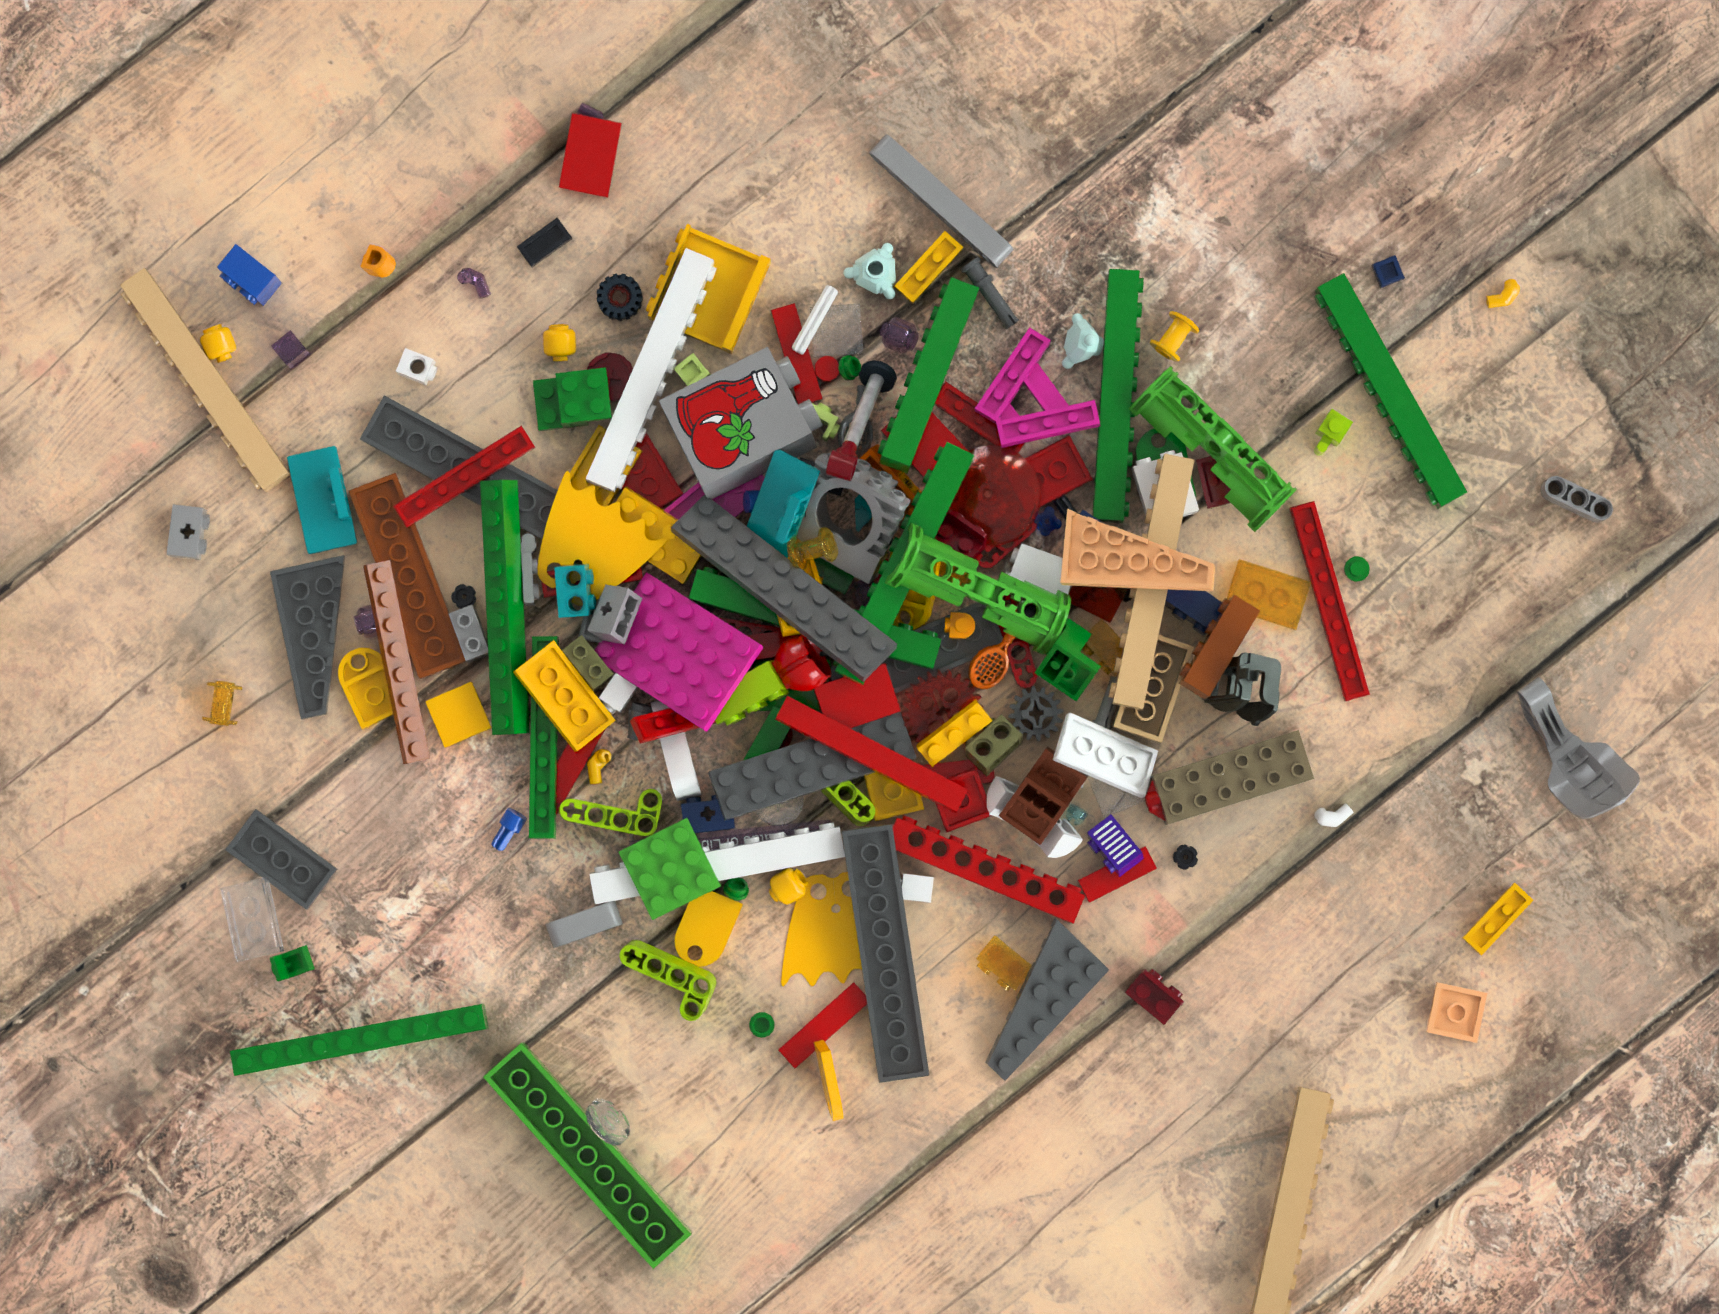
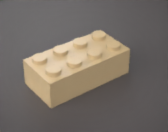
[1112,635,1194,744]

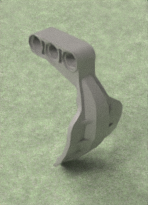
[1517,677,1640,819]

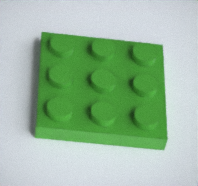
[619,818,721,920]

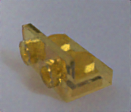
[1082,618,1123,676]

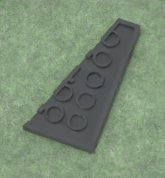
[270,555,345,720]
[985,918,1109,1081]

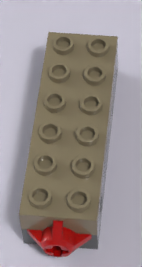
[1144,730,1314,825]

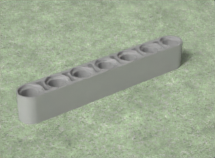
[869,134,1014,268]

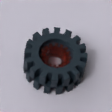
[597,273,643,321]

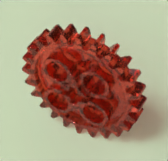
[901,669,984,749]

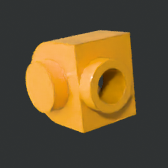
[360,244,396,278]
[944,612,975,639]

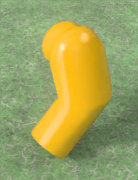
[1486,279,1520,308]
[587,749,612,785]

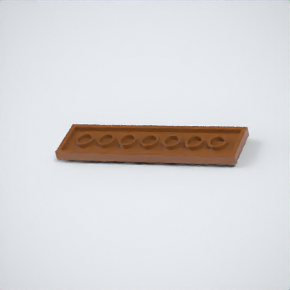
[349,473,467,679]

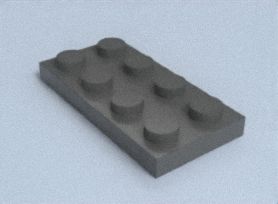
[225,809,338,910]

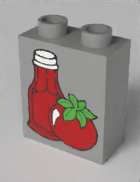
[659,347,823,499]

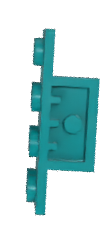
[287,446,357,554]
[747,450,820,558]

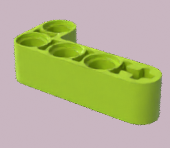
[820,781,875,826]
[559,789,662,836]
[619,940,717,1021]

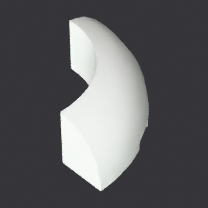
[987,776,1083,858]

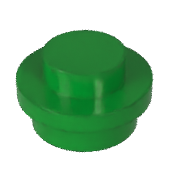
[838,355,861,381]
[1344,556,1370,582]
[723,877,749,900]
[749,1012,775,1038]

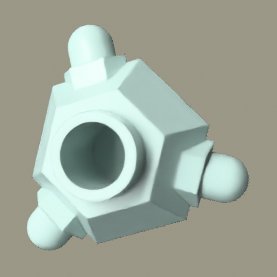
[843,243,896,299]
[1062,313,1104,369]

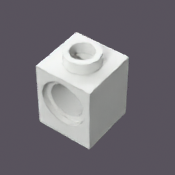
[396,348,437,386]
[599,673,638,714]
[901,874,934,903]

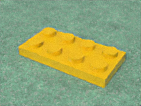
[616,487,702,584]
[513,640,616,752]

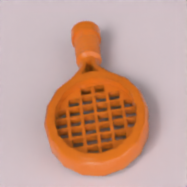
[968,633,1015,690]

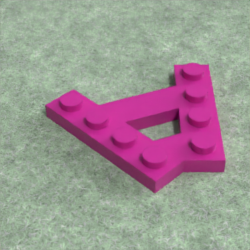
[975,327,1100,448]

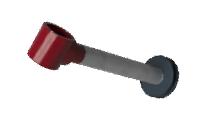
[826,360,897,482]

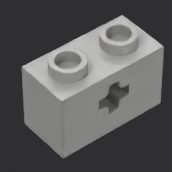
[167,504,210,560]
[588,584,642,644]
[448,605,488,663]

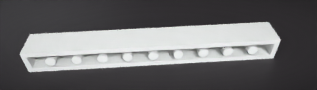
[586,248,717,493]
[589,822,845,904]

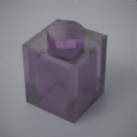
[271,330,310,369]

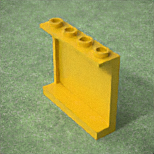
[646,224,771,354]

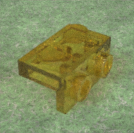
[975,935,1032,991]

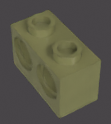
[562,635,613,692]
[965,714,1023,777]

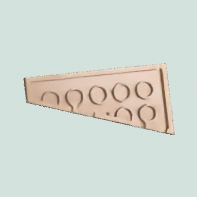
[1060,509,1215,591]

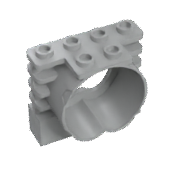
[794,453,910,584]

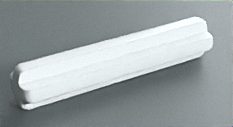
[792,285,838,355]

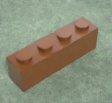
[1179,595,1260,700]

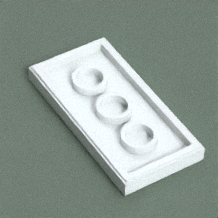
[1053,712,1158,798]

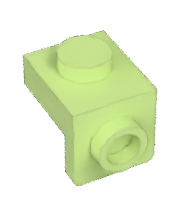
[674,353,711,386]
[812,402,840,442]

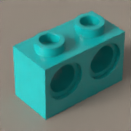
[554,564,596,618]

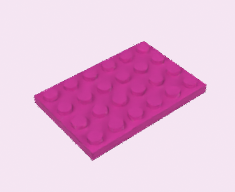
[594,572,764,732]

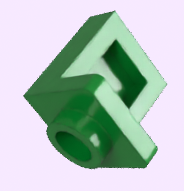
[270,945,315,982]

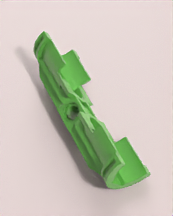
[1129,366,1297,532]
[885,523,1071,655]

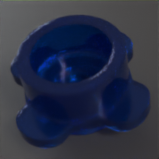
[1033,507,1062,536]

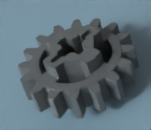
[1008,686,1064,741]

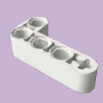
[651,701,702,802]

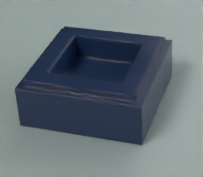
[1371,255,1405,289]

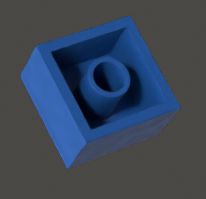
[217,244,282,306]

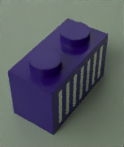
[1087,814,1144,877]

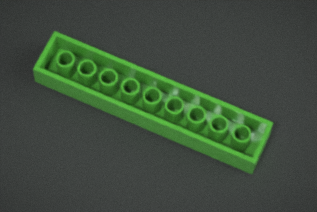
[483,1042,693,1269]

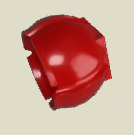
[771,634,831,691]

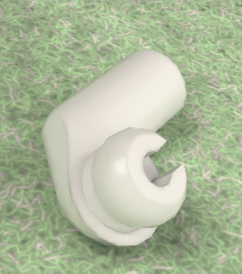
[1314,803,1354,827]

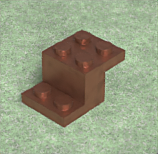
[999,746,1088,845]

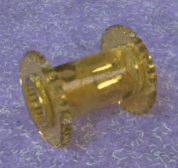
[787,527,838,570]
[202,680,243,726]

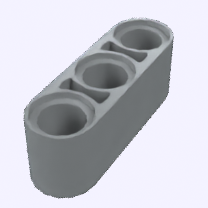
[1540,476,1613,523]
[545,901,623,948]

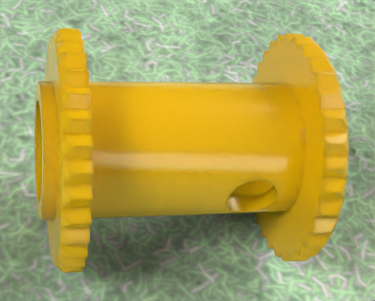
[1150,311,1199,362]

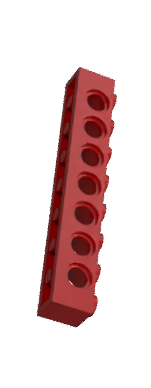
[893,815,1085,924]

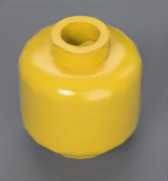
[200,324,237,363]
[543,324,576,361]
[769,867,808,905]

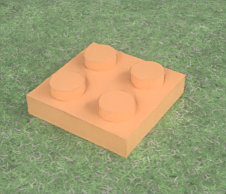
[1426,982,1487,1043]

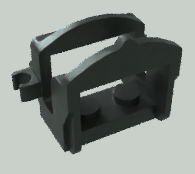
[1202,653,1281,726]

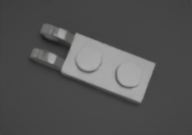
[521,533,539,606]

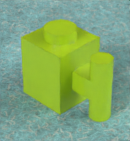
[1314,409,1353,456]

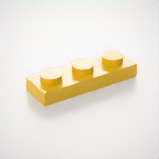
[894,231,963,304]
[916,700,992,767]
[1462,883,1533,955]

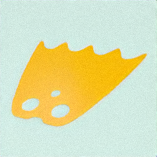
[538,471,667,606]
[781,872,862,986]

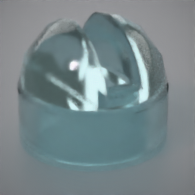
[1066,804,1088,825]

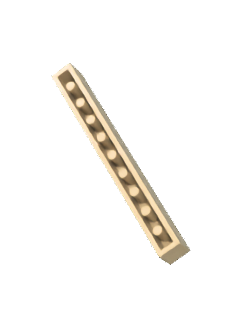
[120,268,291,492]
[1108,454,1194,710]
[1250,1086,1334,1314]

